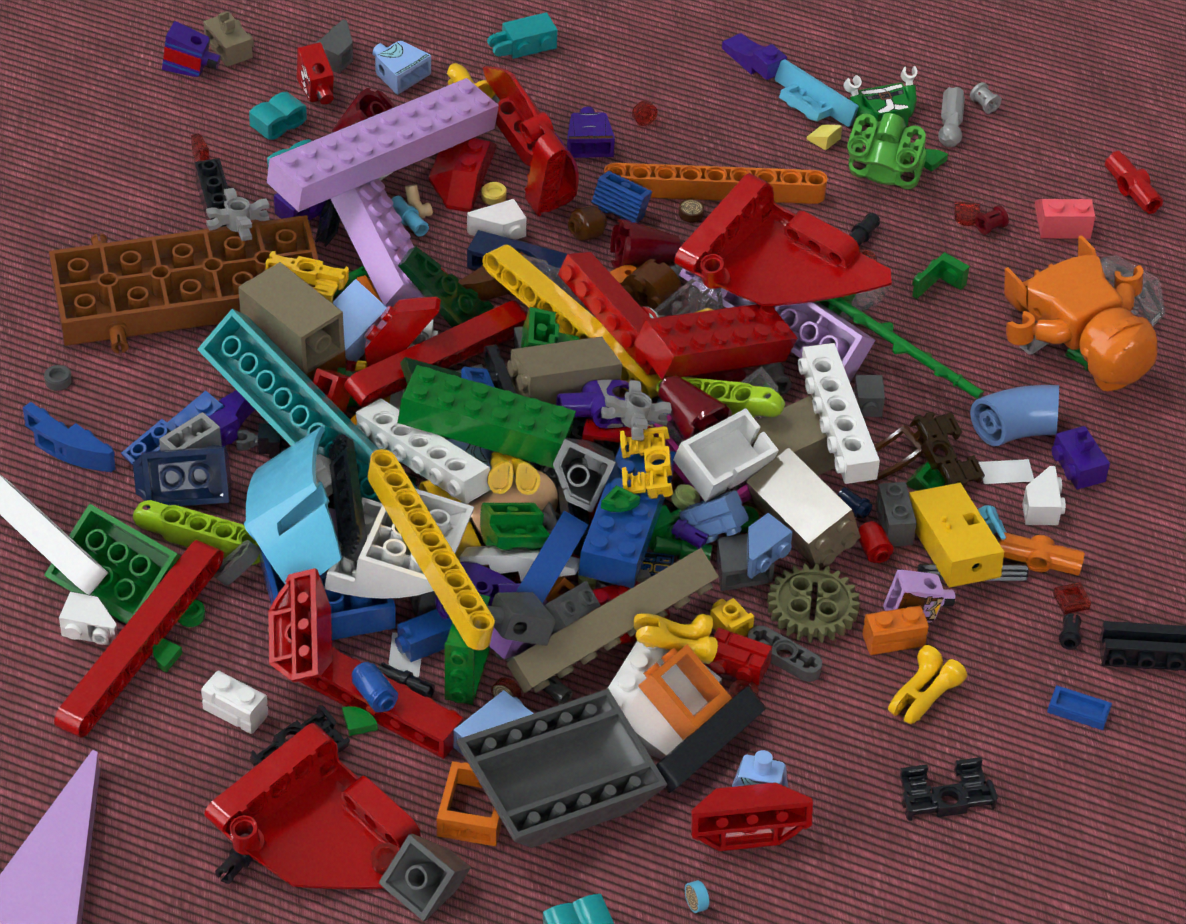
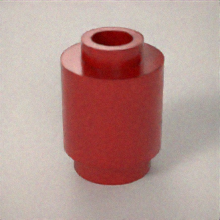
[858,521,894,563]

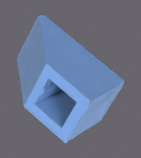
[747,513,793,579]

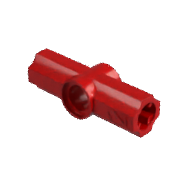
[1104,151,1164,215]

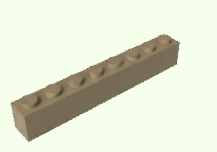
[507,548,719,694]

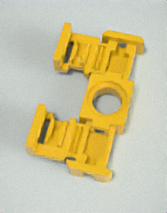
[266,251,349,304]
[620,426,673,499]

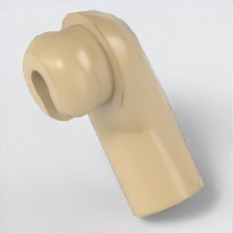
[405,184,433,218]

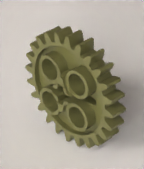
[767,564,860,643]

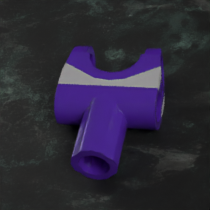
[556,380,629,428]

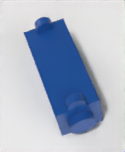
[395,609,452,662]

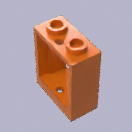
[638,644,732,740]
[437,761,502,846]

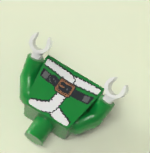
[844,66,917,126]

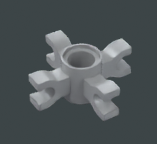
[206,188,269,241]
[601,380,672,441]

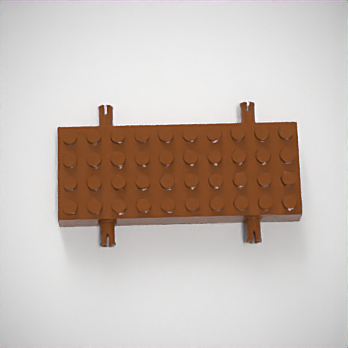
[49,215,319,354]

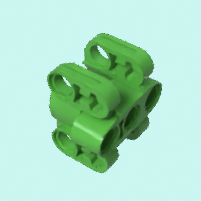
[847,113,926,189]

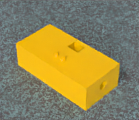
[909,483,1004,588]

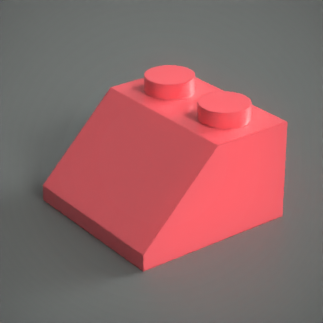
[1035,199,1095,239]

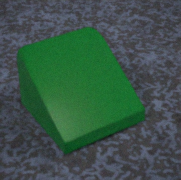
[906,462,945,491]

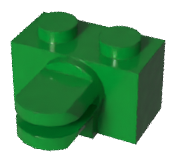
[521,307,580,348]

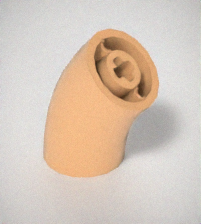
[467,470,559,540]

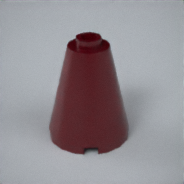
[332,88,395,133]
[610,219,683,269]
[658,376,732,440]

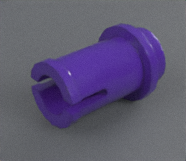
[671,519,709,549]

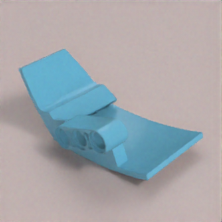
[244,426,342,584]

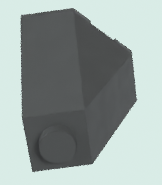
[553,438,616,512]

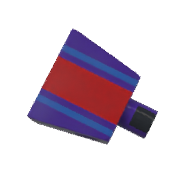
[162,21,221,77]

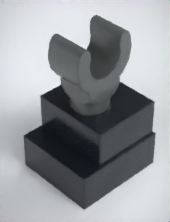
[236,423,282,459]

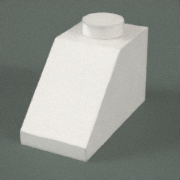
[467,199,527,240]

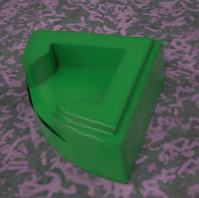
[913,149,948,172]
[601,485,640,512]
[153,639,183,673]
[342,706,378,736]

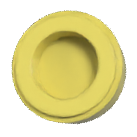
[481,182,507,205]

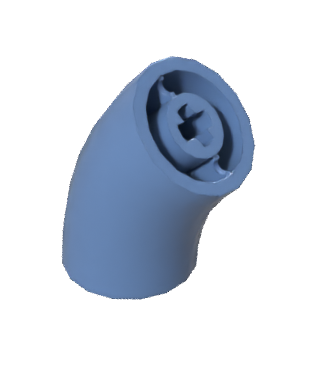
[970,385,1059,446]

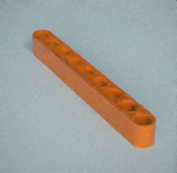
[604,163,828,204]

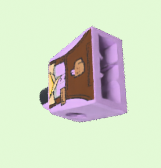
[883,570,955,622]

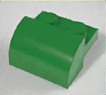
[480,503,550,550]

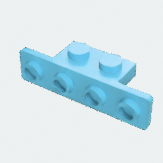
[775,59,859,127]

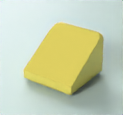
[807,125,842,151]

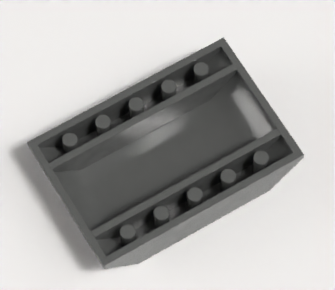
[456,689,667,848]

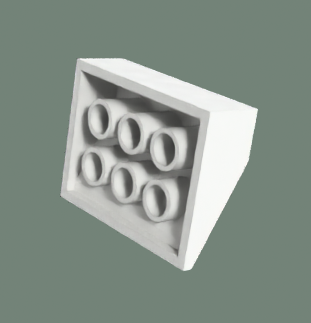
[607,641,722,760]

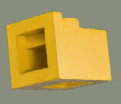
[710,598,754,637]

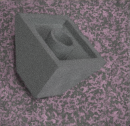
[379,834,471,921]

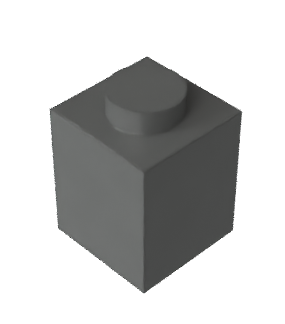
[854,375,885,417]

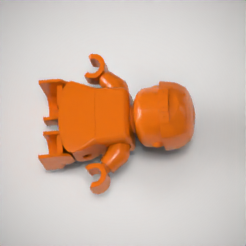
[1004,235,1158,391]

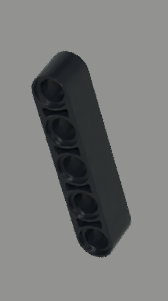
[656,686,767,793]

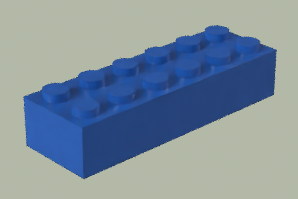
[578,444,676,588]

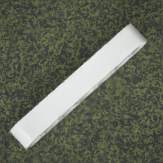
[0,475,108,595]

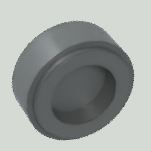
[44,365,72,391]

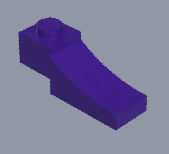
[722,33,787,80]
[208,390,256,446]

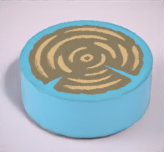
[685,880,709,913]

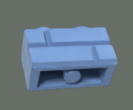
[679,490,749,544]

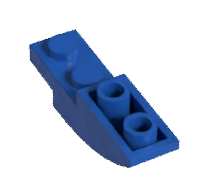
[121,390,224,465]
[23,402,116,472]

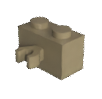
[203,11,254,67]

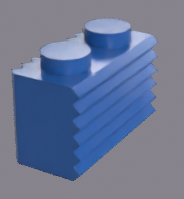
[591,171,652,223]

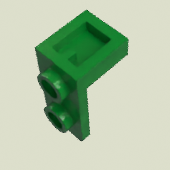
[912,252,970,299]

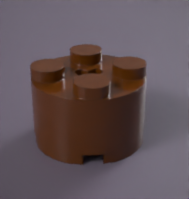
[623,259,682,317]

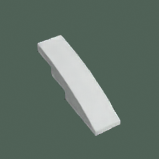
[459,546,580,582]

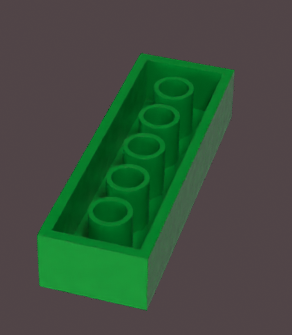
[397,365,576,468]

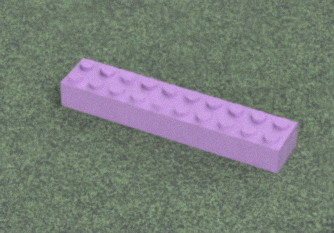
[267,78,499,212]

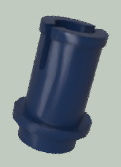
[838,487,872,518]

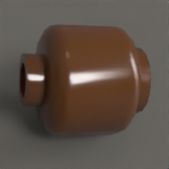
[568,205,607,241]

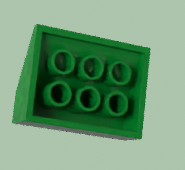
[44,503,181,624]

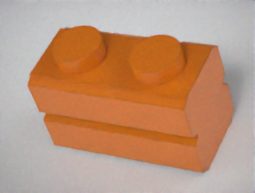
[862,605,929,655]

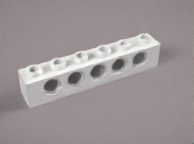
[798,343,880,484]
[356,398,491,504]

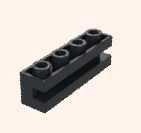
[195,158,228,227]
[1099,621,1186,671]

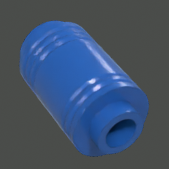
[352,662,398,713]

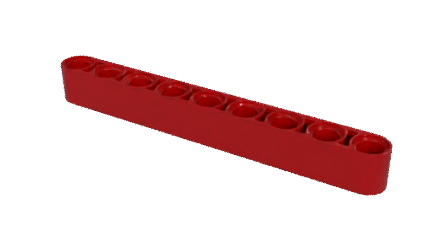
[344,300,528,408]
[54,540,224,738]

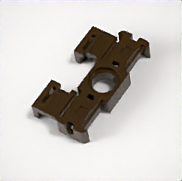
[910,412,985,487]

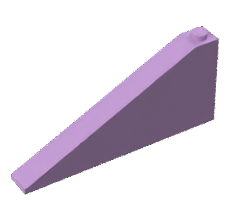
[0,750,100,924]

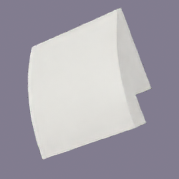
[324,489,474,599]

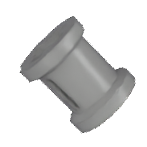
[970,82,1002,114]

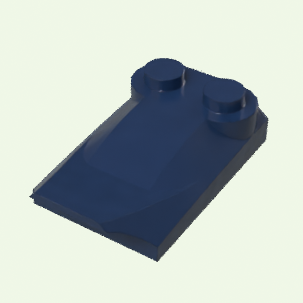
[133,445,232,508]

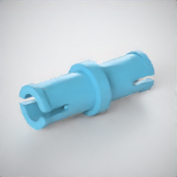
[391,196,429,237]

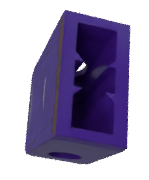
[567,106,615,158]

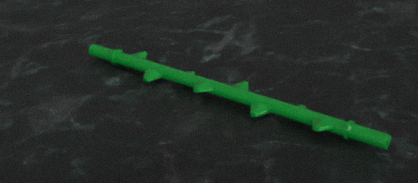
[816,297,984,399]

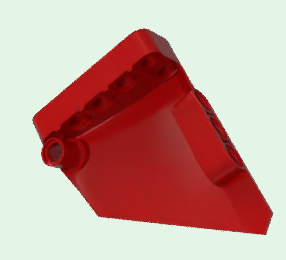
[482,66,579,216]
[674,173,892,306]
[204,723,421,889]

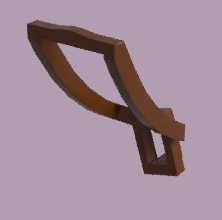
[865,425,938,484]

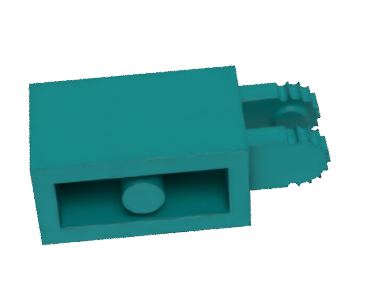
[487,12,558,59]

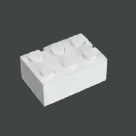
[673,408,779,502]

